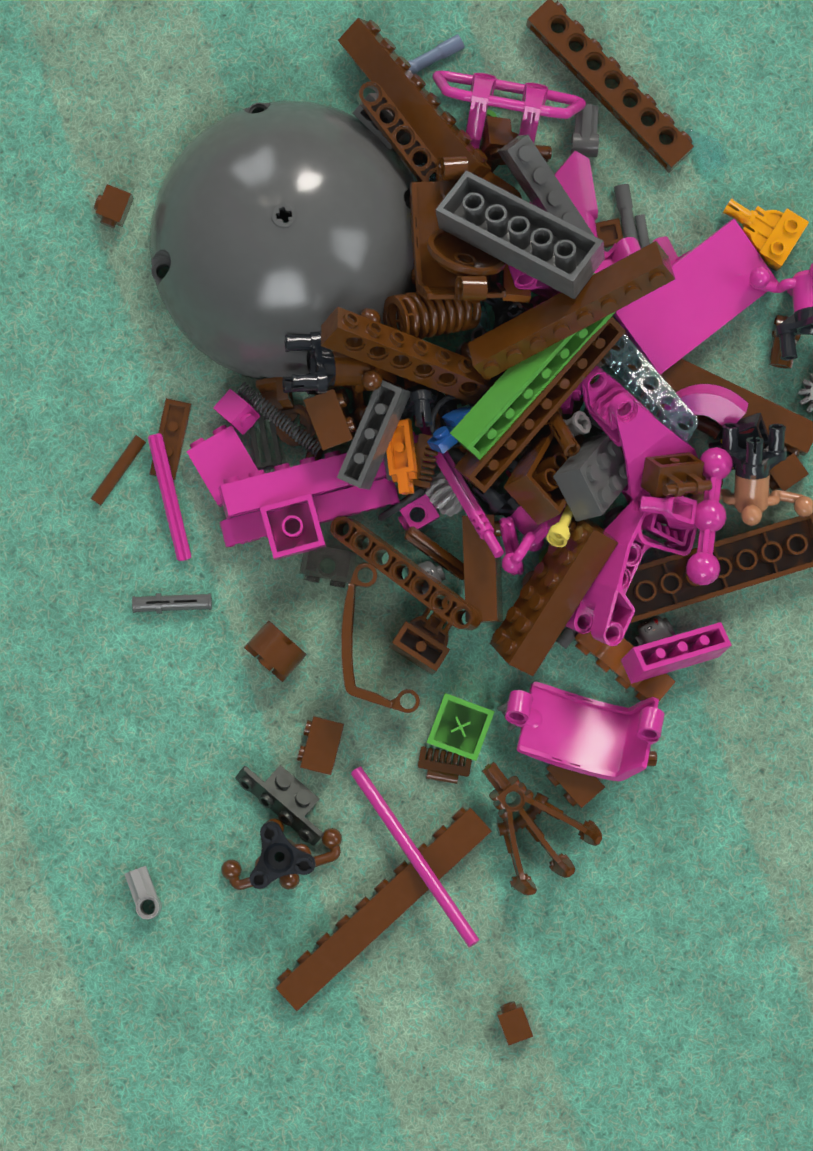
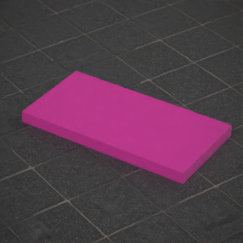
[613,219,779,376]

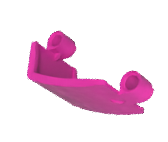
[505,682,665,782]

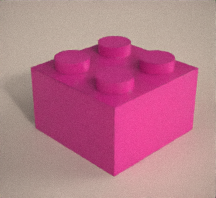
[260,493,326,560]

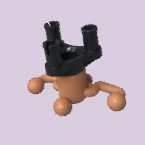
[690,423,813,526]

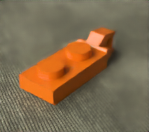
[386,419,418,495]

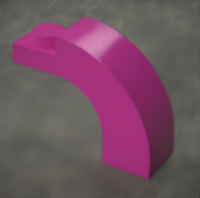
[657,384,749,431]

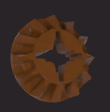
[275,405,316,446]

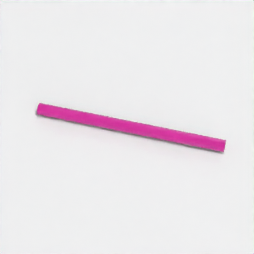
[351,767,479,948]

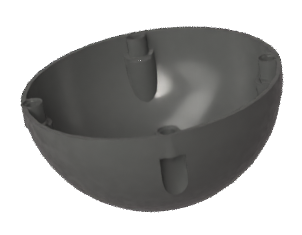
[149,100,418,380]

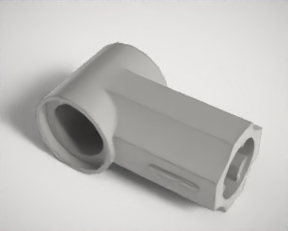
[125,866,162,919]

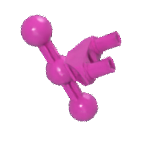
[640,447,733,585]

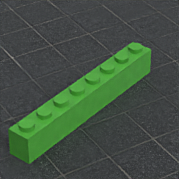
[450,273,616,460]

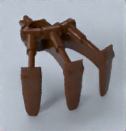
[482,761,603,896]

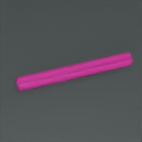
[148,433,191,561]

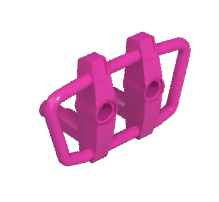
[432,71,586,149]

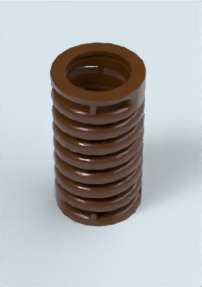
[383,291,481,339]

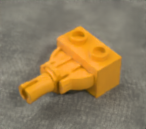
[722,198,809,271]

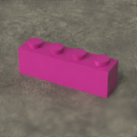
[621,622,732,684]

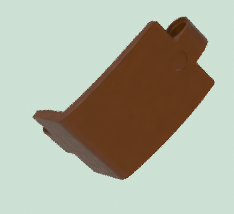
[410,156,507,301]
[341,563,420,713]

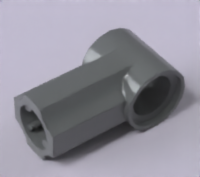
[571,104,599,157]

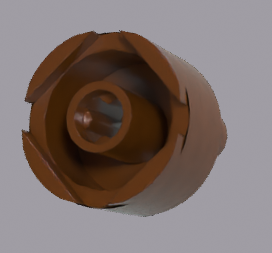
[244,621,307,682]

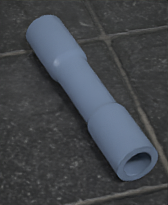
[408,34,465,74]

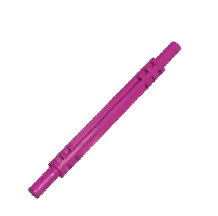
[413,415,504,558]

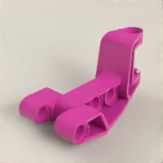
[581,366,699,504]
[566,490,697,646]

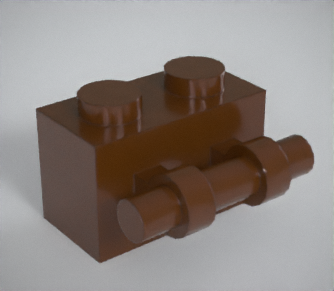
[640,452,712,498]

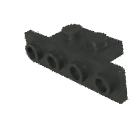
[235,765,324,846]

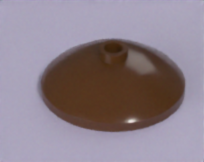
[427,229,506,277]

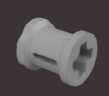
[563,411,591,438]

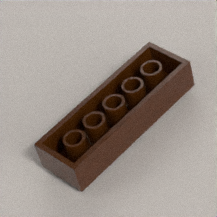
[490,516,618,676]

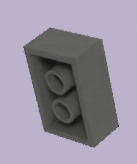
[553,433,628,521]

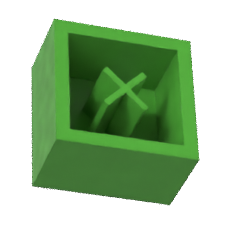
[427,693,495,761]

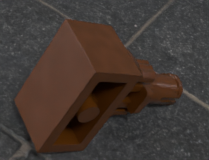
[479,116,552,173]
[389,596,452,675]

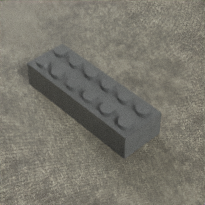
[436,171,605,299]

